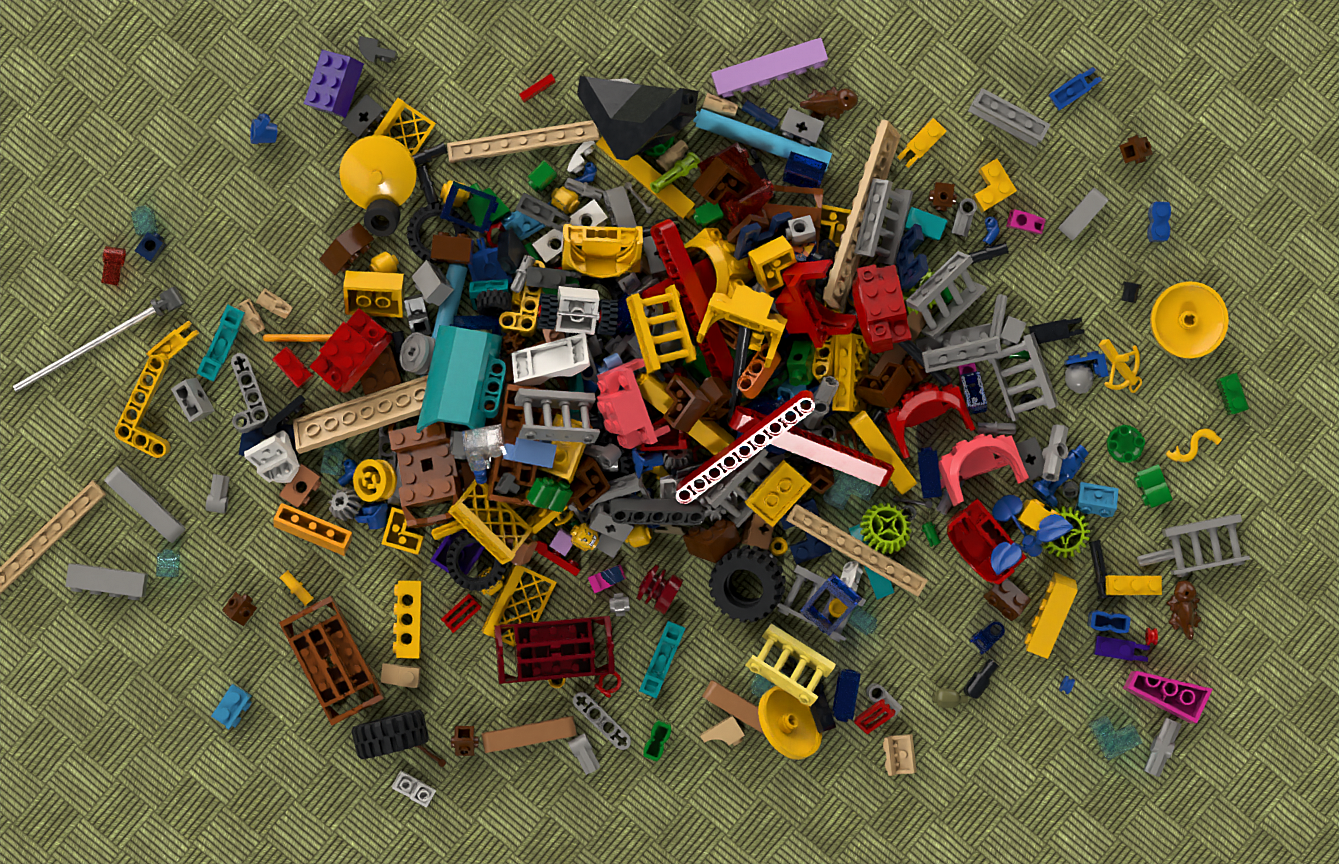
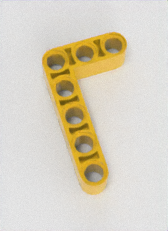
[115,353,171,458]

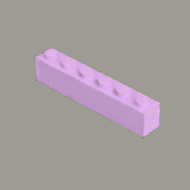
[711,38,828,98]

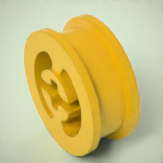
[353,459,397,502]

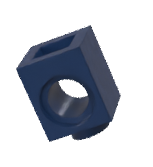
[135,232,167,263]

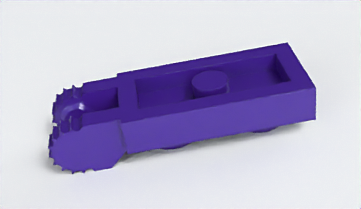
[1094,635,1150,662]

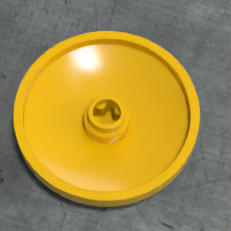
[339,135,417,210]
[1150,281,1229,359]
[758,685,822,760]

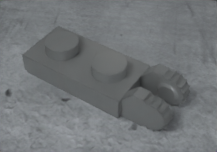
[515,193,571,233]
[526,266,582,289]

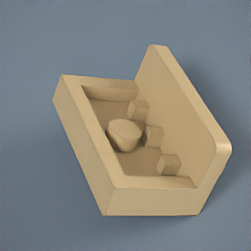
[883,734,917,776]

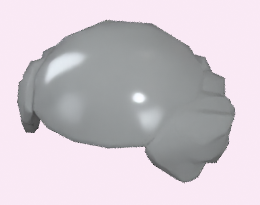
[1065,363,1094,394]

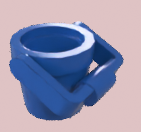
[250,113,277,144]
[354,502,388,530]

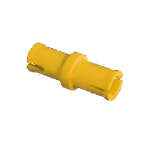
[280,570,314,606]

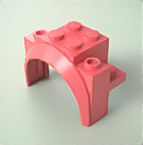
[597,358,670,449]
[937,433,1029,507]

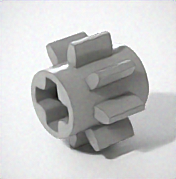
[702,502,726,522]
[609,593,630,617]

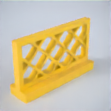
[373,98,436,156]
[832,333,869,413]
[448,480,533,565]
[481,564,557,647]

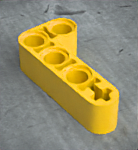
[499,260,545,337]

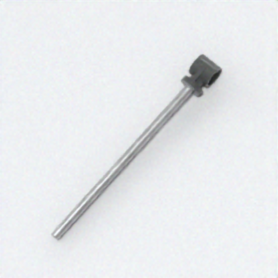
[13,286,185,392]

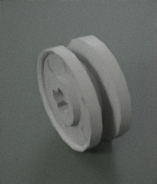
[400,332,436,376]

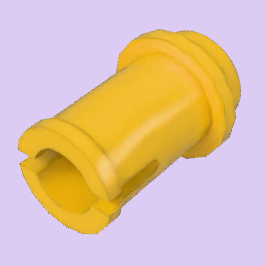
[512,291,524,312]

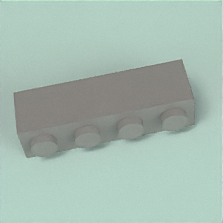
[65,563,148,600]

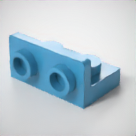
[501,211,546,241]
[1075,482,1119,517]
[211,684,252,730]

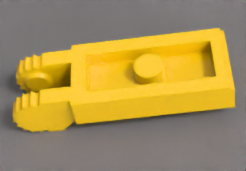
[897,118,947,168]
[146,321,199,368]
[748,330,765,351]

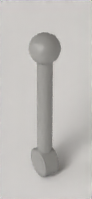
[624,182,653,214]

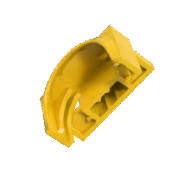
[562,224,643,278]
[684,228,756,299]
[696,285,788,368]

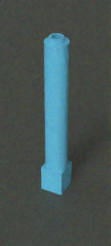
[693,109,832,173]
[420,263,468,377]

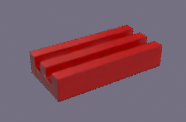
[519,74,556,103]
[441,593,482,633]
[854,699,896,735]

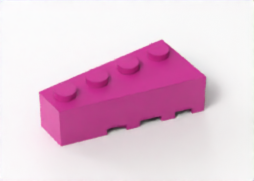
[1123,671,1213,724]

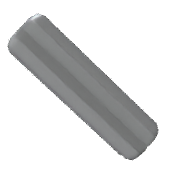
[1137,548,1175,566]

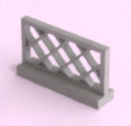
[568,473,652,525]

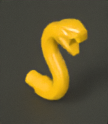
[1166,428,1222,462]

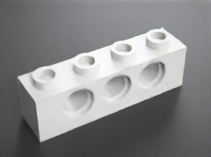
[532,199,608,265]

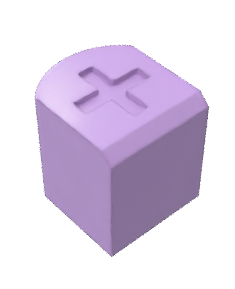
[549,527,573,556]

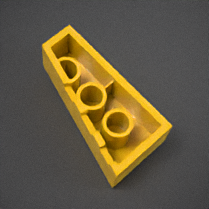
[1024,572,1078,659]

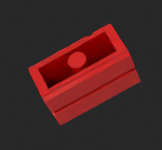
[272,347,314,388]

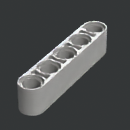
[104,465,186,543]

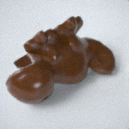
[799,86,858,120]
[1166,580,1201,640]

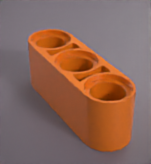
[737,343,781,399]

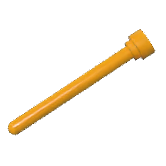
[263,334,332,342]

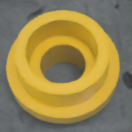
[769,537,788,556]

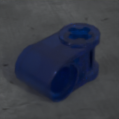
[968,620,1005,655]

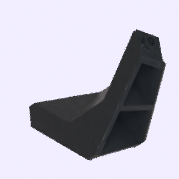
[577,76,699,161]

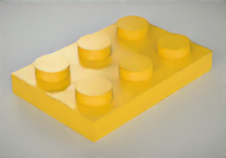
[537,413,593,481]
[744,459,812,527]

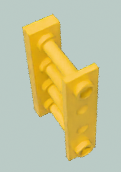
[626,284,696,374]

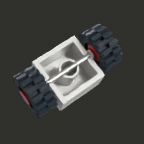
[537,286,618,335]

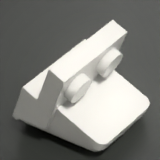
[244,430,300,483]

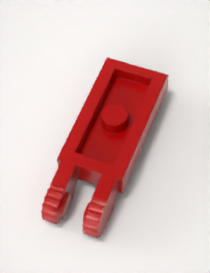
[535,540,581,576]

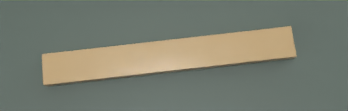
[447,120,600,163]
[0,480,107,594]
[786,503,928,597]

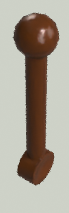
[415,745,446,767]

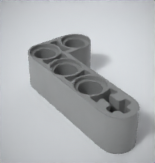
[231,353,270,433]

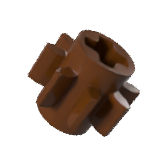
[501,331,526,354]

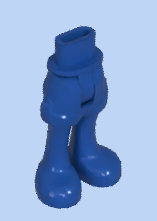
[1032,445,1089,508]

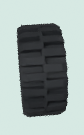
[709,545,786,623]
[351,710,429,759]

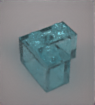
[823,470,877,510]
[1088,715,1143,761]

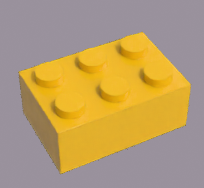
[343,271,405,318]

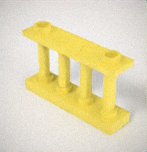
[745,623,836,707]

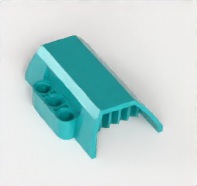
[416,325,506,444]

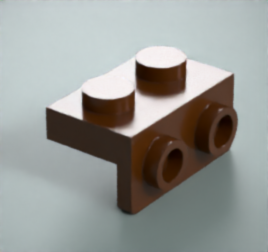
[726,209,769,244]
[983,578,1031,621]

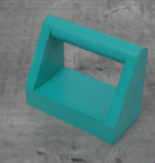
[469,279,510,310]

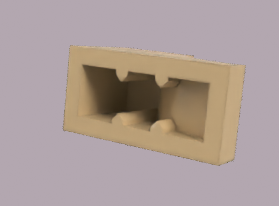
[381,663,421,688]
[700,715,745,746]

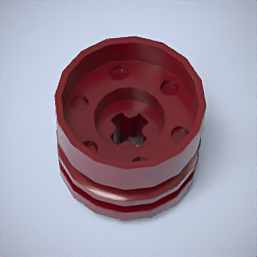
[636,564,684,615]

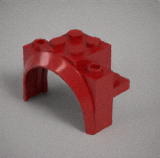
[775,259,857,348]
[852,265,912,354]
[310,308,393,394]
[884,382,976,459]
[946,498,1027,585]

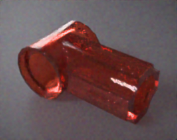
[101,246,126,286]

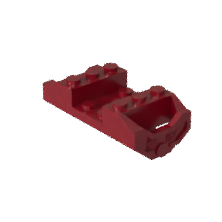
[494,615,615,684]

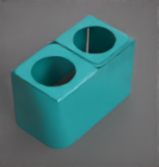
[904,207,948,241]

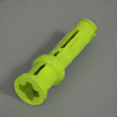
[650,152,701,193]

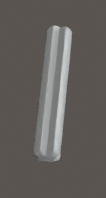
[989,294,1008,340]

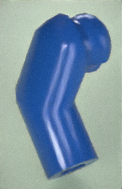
[574,162,597,183]
[983,216,1000,246]
[337,459,357,487]

